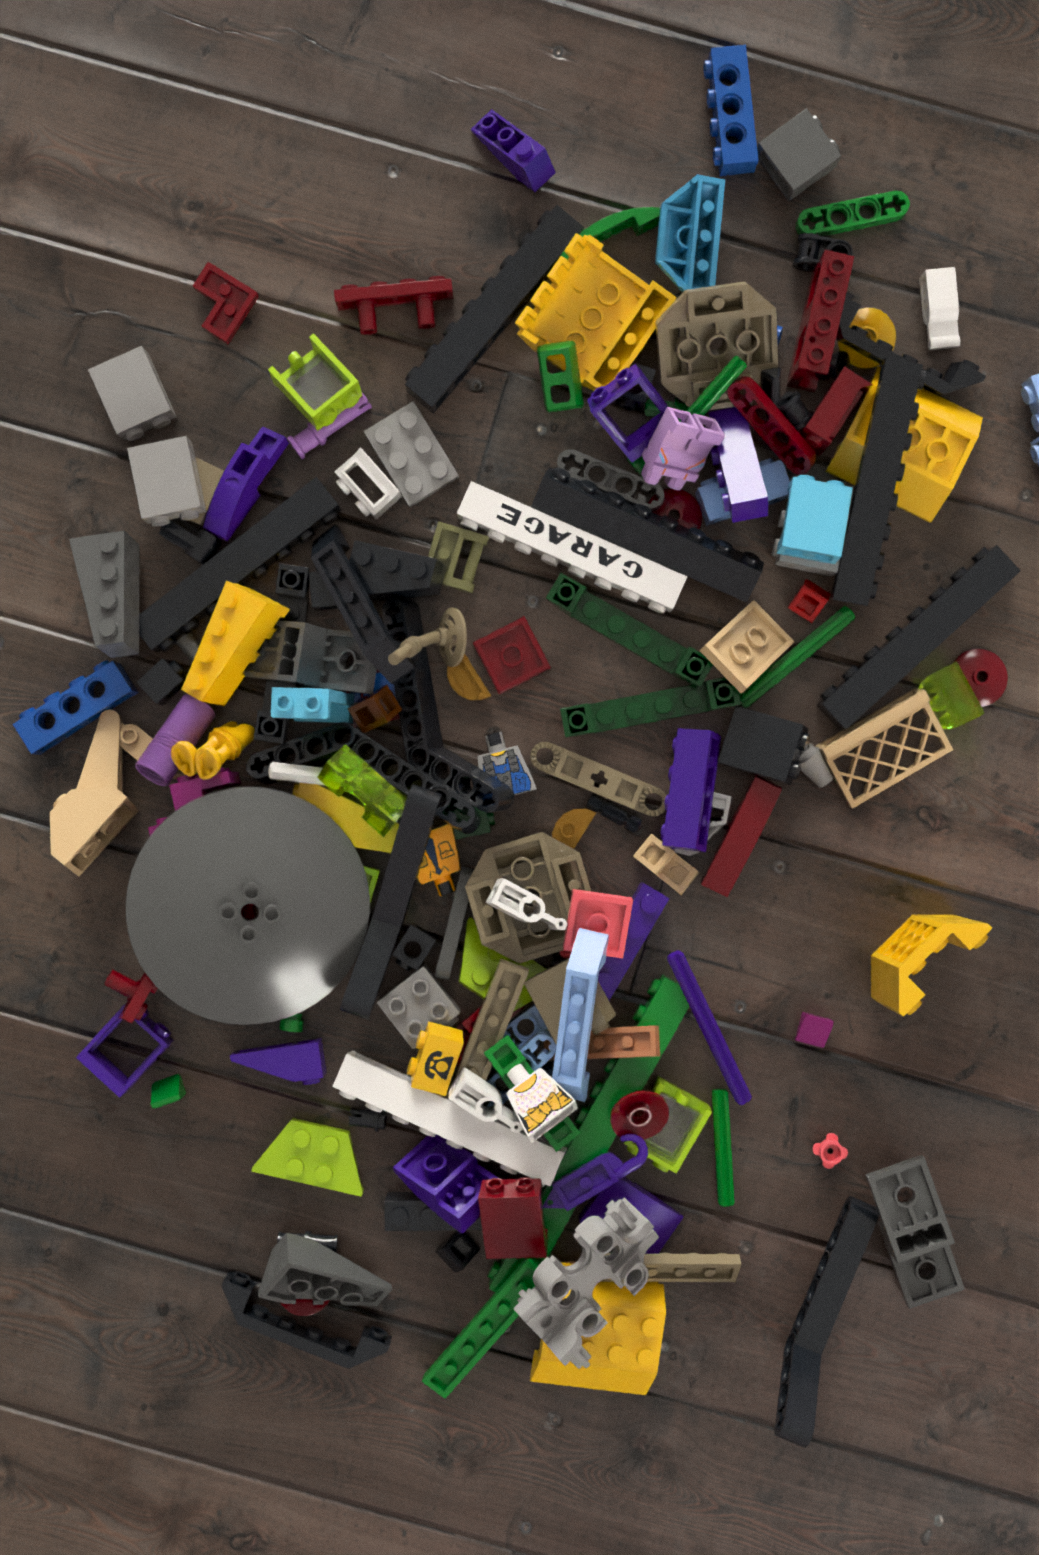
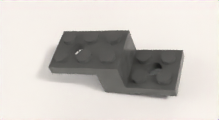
[244,620,377,695]
[865,1155,965,1309]

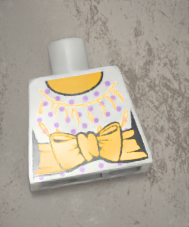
[506,1064,578,1143]

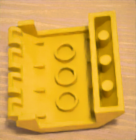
[515,233,677,391]
[530,1262,666,1395]

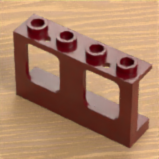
[786,250,855,393]

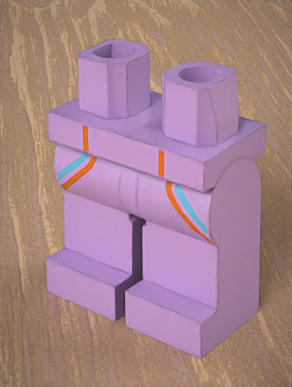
[641,407,725,491]

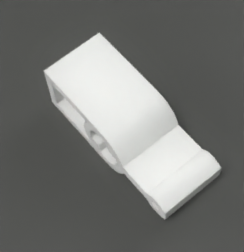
[919,267,960,350]
[485,878,568,930]
[448,1067,523,1133]

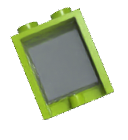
[268,334,363,431]
[624,1076,712,1174]

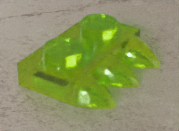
[918,661,985,729]

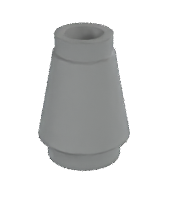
[798,743,833,788]

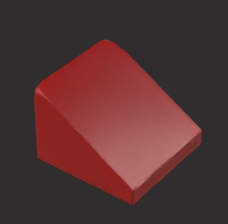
[788,579,830,623]

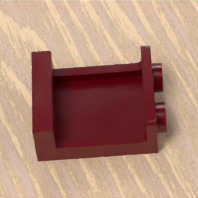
[478,1177,549,1259]

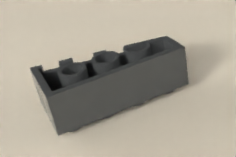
[69,531,140,658]

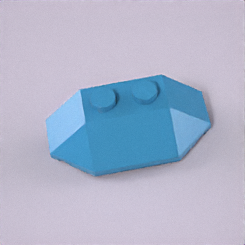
[655,174,725,292]

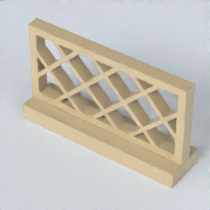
[815,688,953,809]

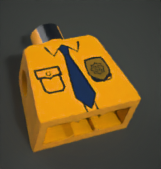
[417,824,461,896]

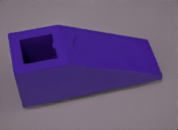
[471,109,556,192]

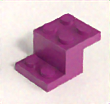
[148,767,241,835]

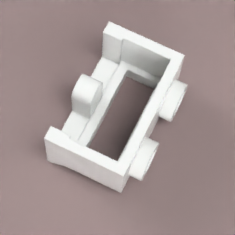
[335,447,402,520]

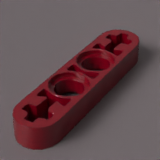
[728,376,816,475]

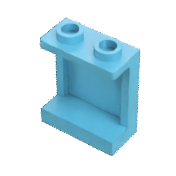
[776,475,853,564]
[271,687,354,724]

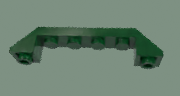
[546,573,713,687]
[560,677,741,738]

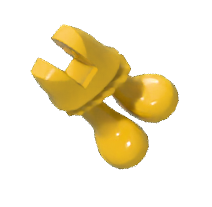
[171,721,255,780]

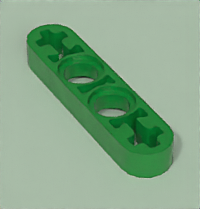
[796,191,910,237]

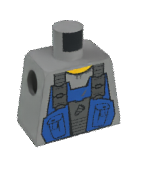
[477,732,537,795]

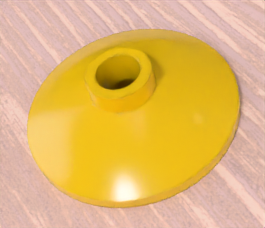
[838,308,896,368]

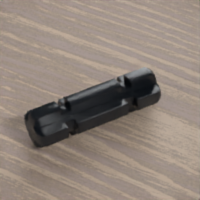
[587,794,642,833]

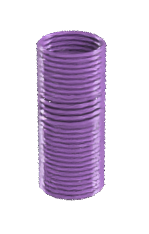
[135,694,215,786]

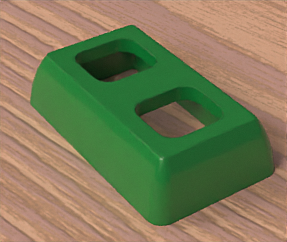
[537,341,584,412]

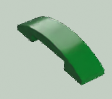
[561,207,660,260]
[484,1035,580,1152]

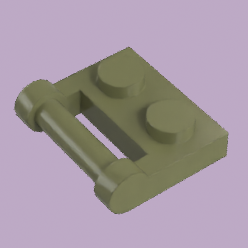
[428,521,489,594]

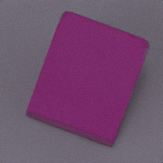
[795,1011,834,1048]

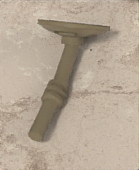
[388,607,467,667]

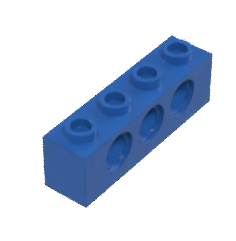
[703,44,758,176]
[13,660,139,755]

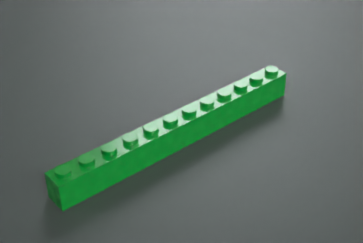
[487,974,689,1292]

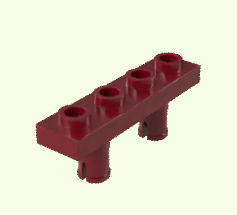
[334,276,454,335]
[104,969,158,1024]

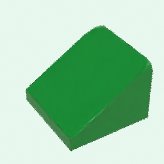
[151,1074,186,1109]

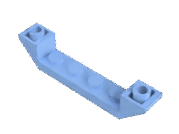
[552,928,609,1102]

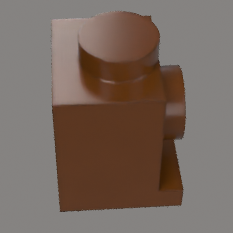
[348,684,402,733]

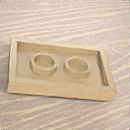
[699,600,794,693]

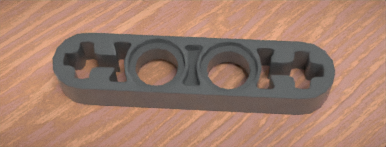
[557,449,664,511]
[435,866,474,981]

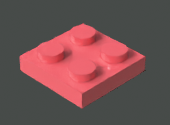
[563,889,633,958]

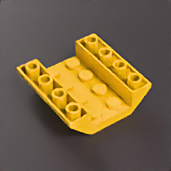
[825,366,983,523]
[871,914,992,1017]

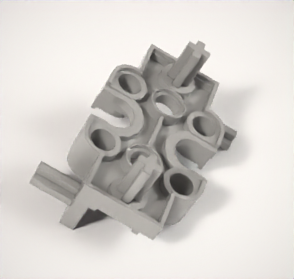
[513,1197,659,1369]

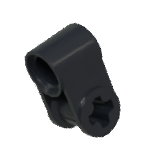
[793,233,853,272]
[765,391,814,431]

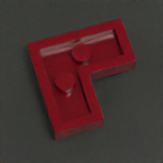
[193,262,259,345]

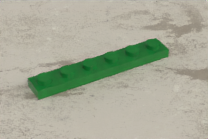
[422,1258,541,1399]

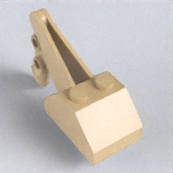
[50,710,185,877]

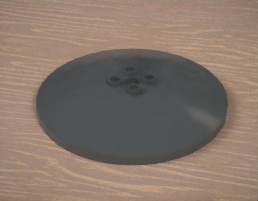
[126,787,370,1025]

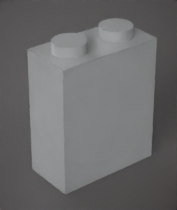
[88,346,177,441]
[127,436,206,526]

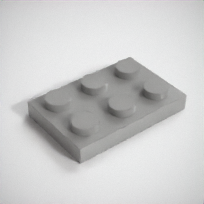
[363,401,459,508]

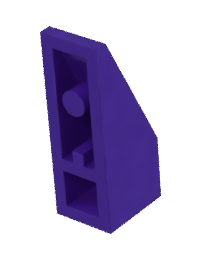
[230,1038,327,1085]

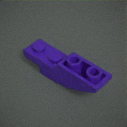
[203,427,289,542]

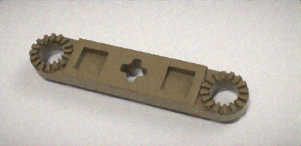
[530,742,667,817]

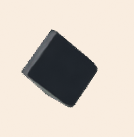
[761,367,782,407]
[436,1231,480,1272]

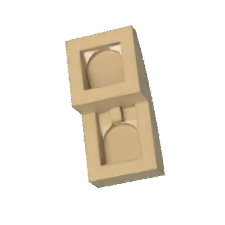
[633,834,699,895]

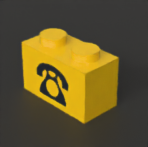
[407,1021,464,1096]

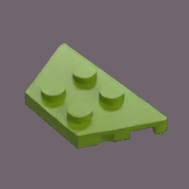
[459,917,546,1012]
[251,1118,364,1197]

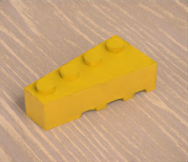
[181,581,290,706]

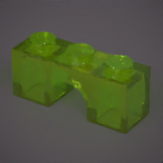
[317,744,407,837]

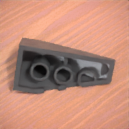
[258,1232,392,1306]

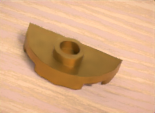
[447,654,492,701]
[552,809,596,849]

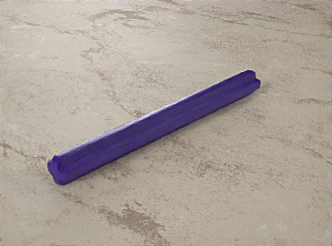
[667,950,752,1105]

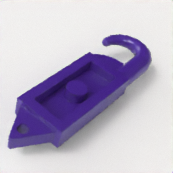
[543,1134,648,1211]

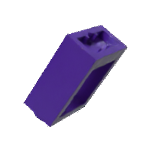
[587,364,669,462]
[76,1003,174,1098]

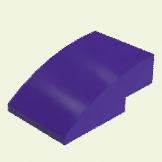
[393,1134,498,1234]
[578,1177,684,1254]

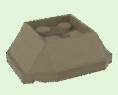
[655,282,778,410]
[465,832,591,963]

